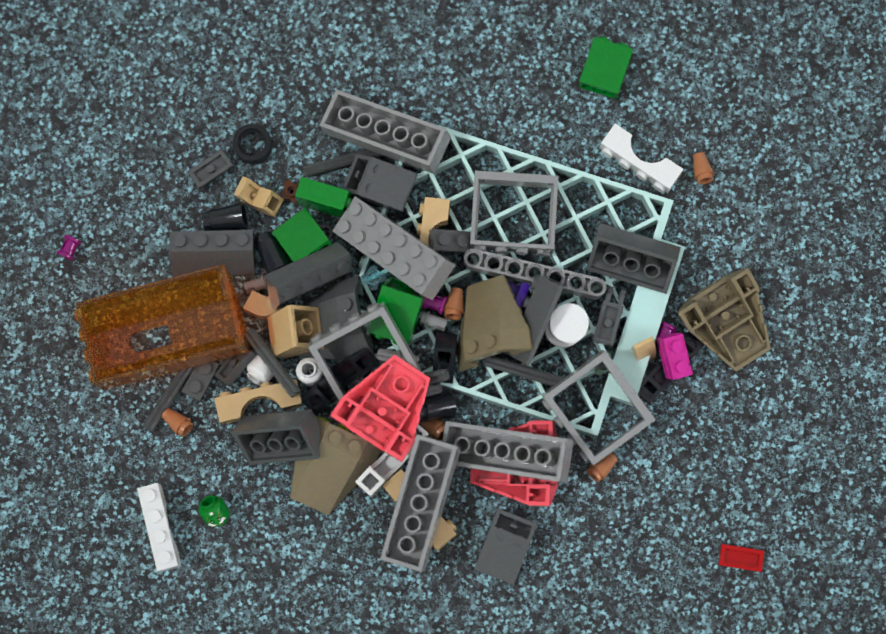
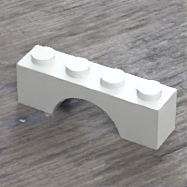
[600,124,683,194]
[355,424,429,498]
[137,483,182,572]

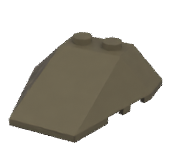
[677,268,771,371]
[456,275,533,371]
[290,416,381,515]

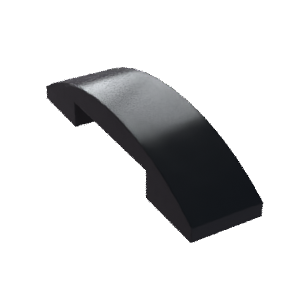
[638,332,704,404]
[301,348,379,415]

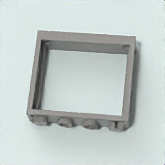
[470,171,558,256]
[308,302,421,400]
[541,350,655,465]

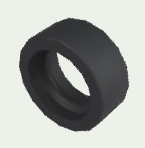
[232,123,273,165]

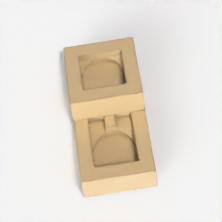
[631,337,656,361]

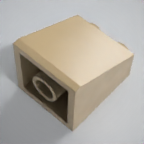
[267,305,324,359]

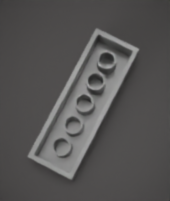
[319,89,451,174]
[333,196,456,300]
[442,421,574,484]
[380,434,461,572]

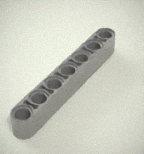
[464,249,606,300]

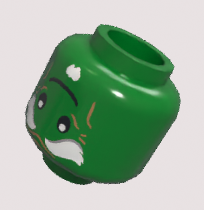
[198,495,230,527]

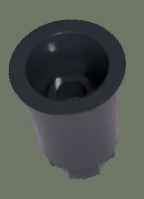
[202,201,248,231]
[254,231,292,274]
[419,390,457,422]

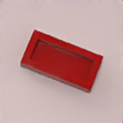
[718,544,764,572]

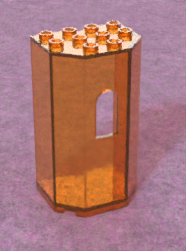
[74,264,250,390]

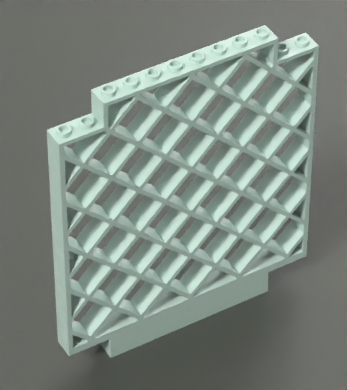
[355,125,685,438]

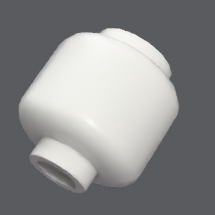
[247,355,274,385]
[296,357,324,387]

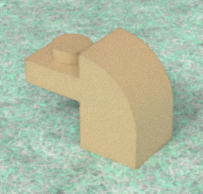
[234,177,284,217]
[243,290,284,320]

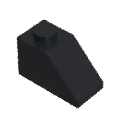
[433,333,458,383]

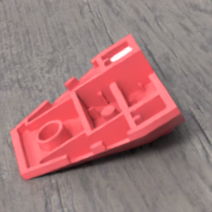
[330,355,430,462]
[470,420,558,506]

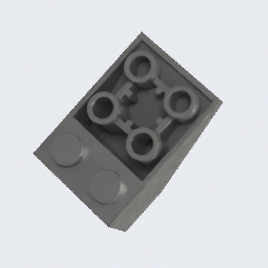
[342,154,418,212]
[474,508,538,585]

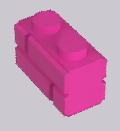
[656,333,693,380]

